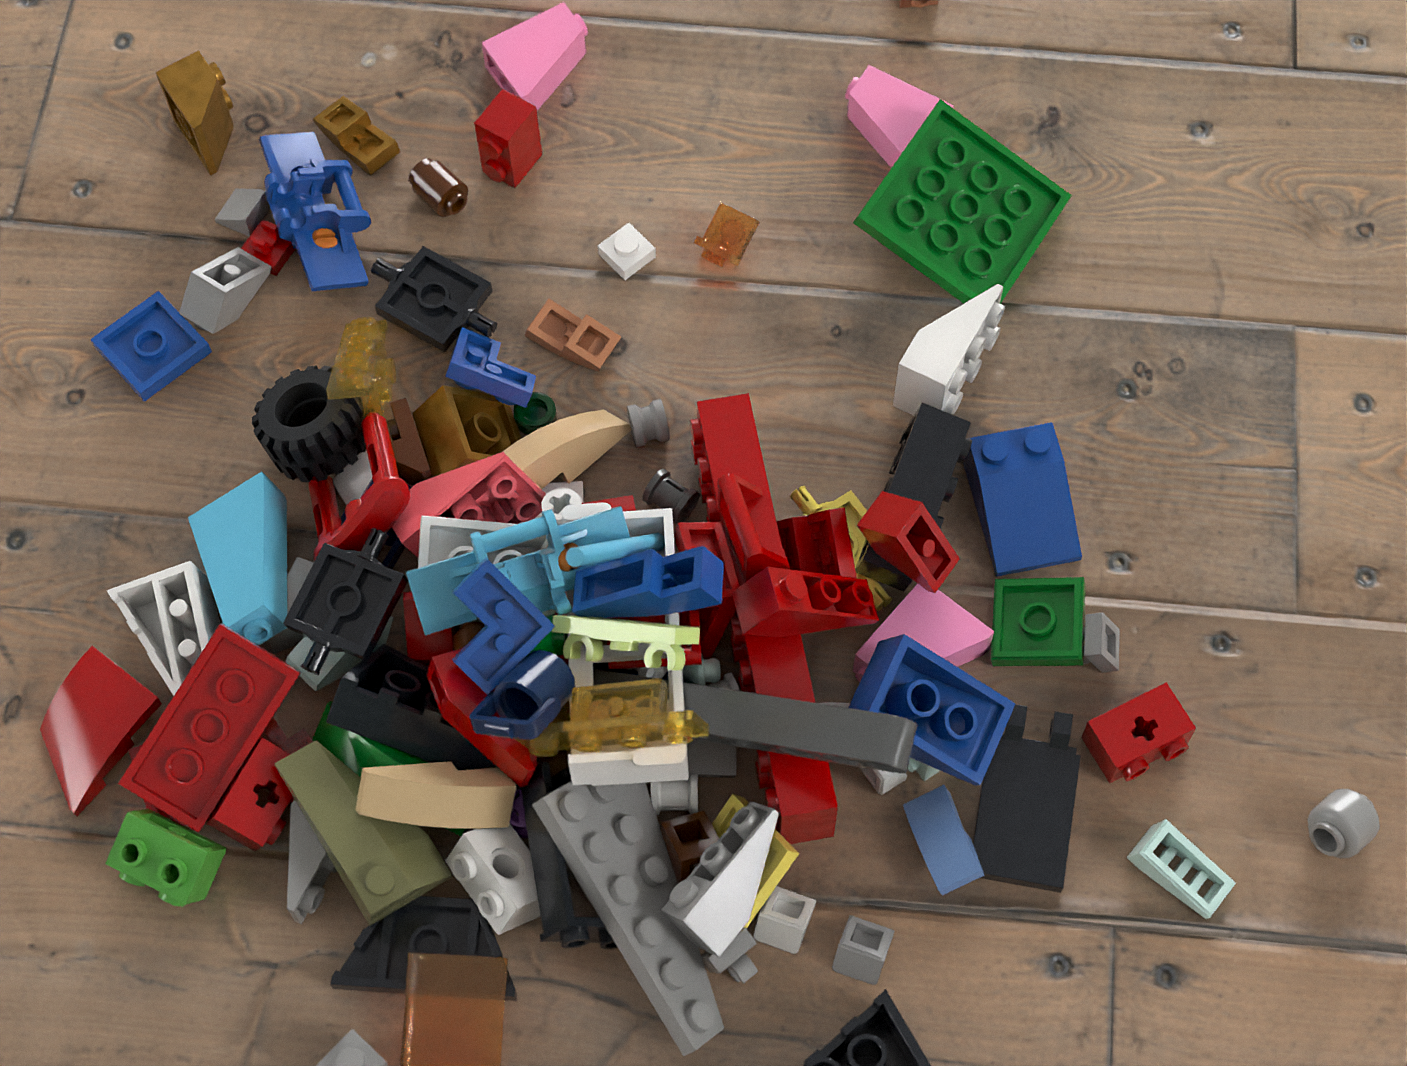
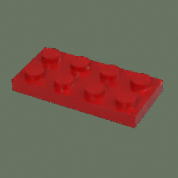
[118,624,301,833]

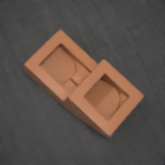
[525,299,621,372]

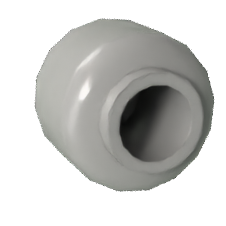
[1307,789,1380,858]

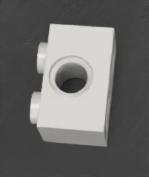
[445,823,540,935]

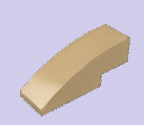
[503,410,632,489]
[356,761,516,829]

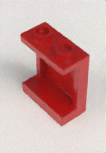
[674,522,739,659]

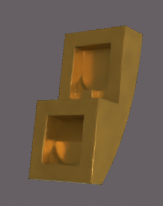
[313,96,401,175]

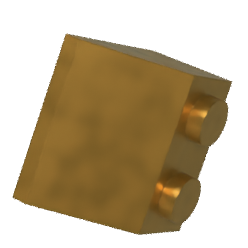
[155,50,234,176]
[412,385,522,477]

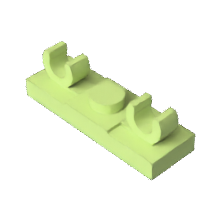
[552,615,700,670]

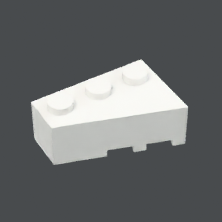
[106,561,220,695]

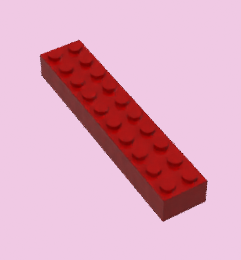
[690,393,838,845]

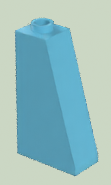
[188,471,287,646]

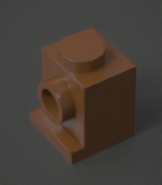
[660,810,720,884]

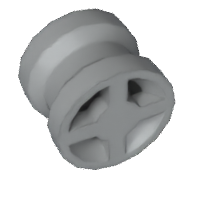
[627,399,670,448]

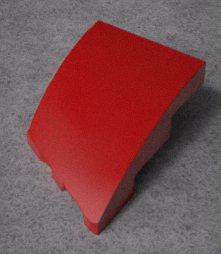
[40,646,162,816]

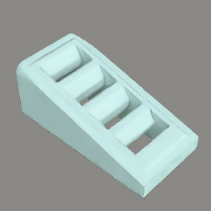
[1127,819,1236,919]

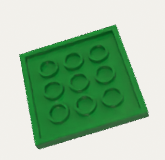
[853,99,1072,304]

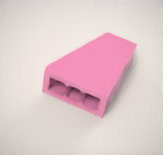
[482,2,588,111]
[845,65,954,167]
[853,584,994,682]

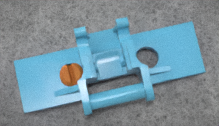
[406,506,630,635]

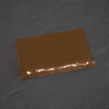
[400,953,508,1066]

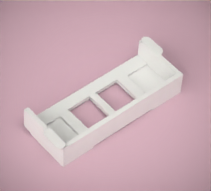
[561,503,689,786]

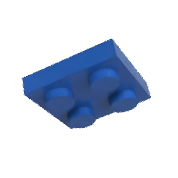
[91,291,212,402]

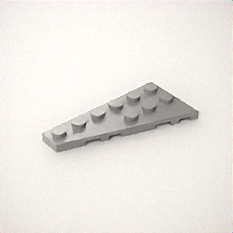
[532,781,724,1056]

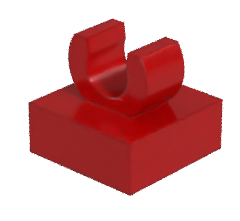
[241,220,296,276]

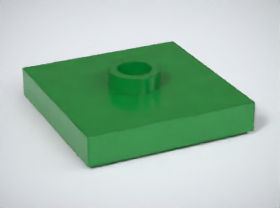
[991,577,1086,666]

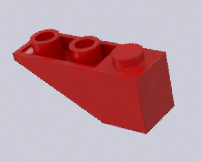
[732,567,879,638]
[426,648,537,788]

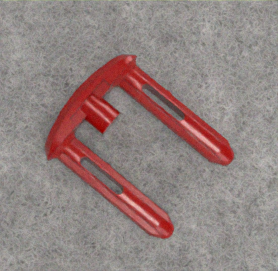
[308,412,410,561]

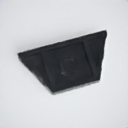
[330,896,517,1001]

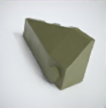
[275,740,453,926]

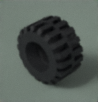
[252,365,369,482]

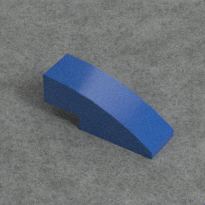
[572,546,724,618]

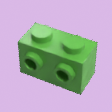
[105,809,227,907]

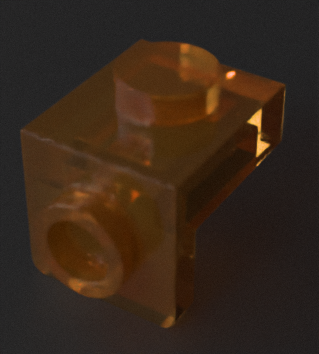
[694,202,760,267]

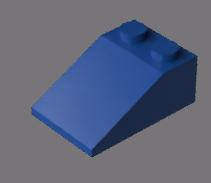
[963,422,1082,577]
[848,634,1016,786]

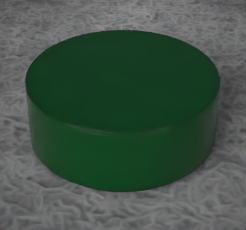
[513,392,557,435]

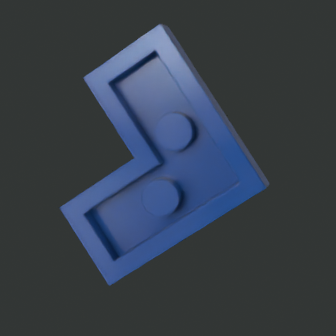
[445,327,536,408]
[452,558,555,695]

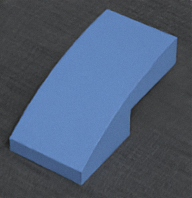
[903,785,984,895]

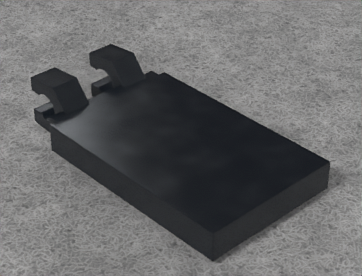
[973,704,1081,893]

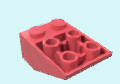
[392,452,546,557]

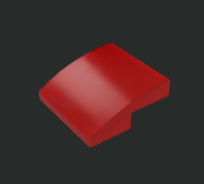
[776,507,857,578]

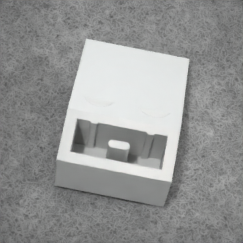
[893,284,1005,416]

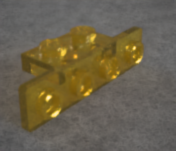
[326,317,396,417]
[514,678,709,757]

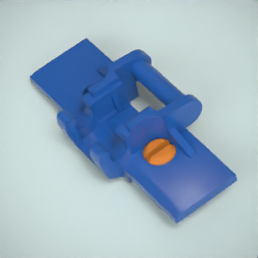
[259,132,371,291]

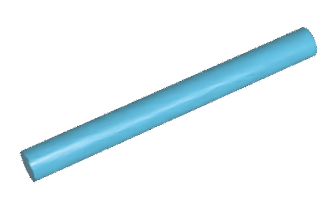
[566,533,665,567]

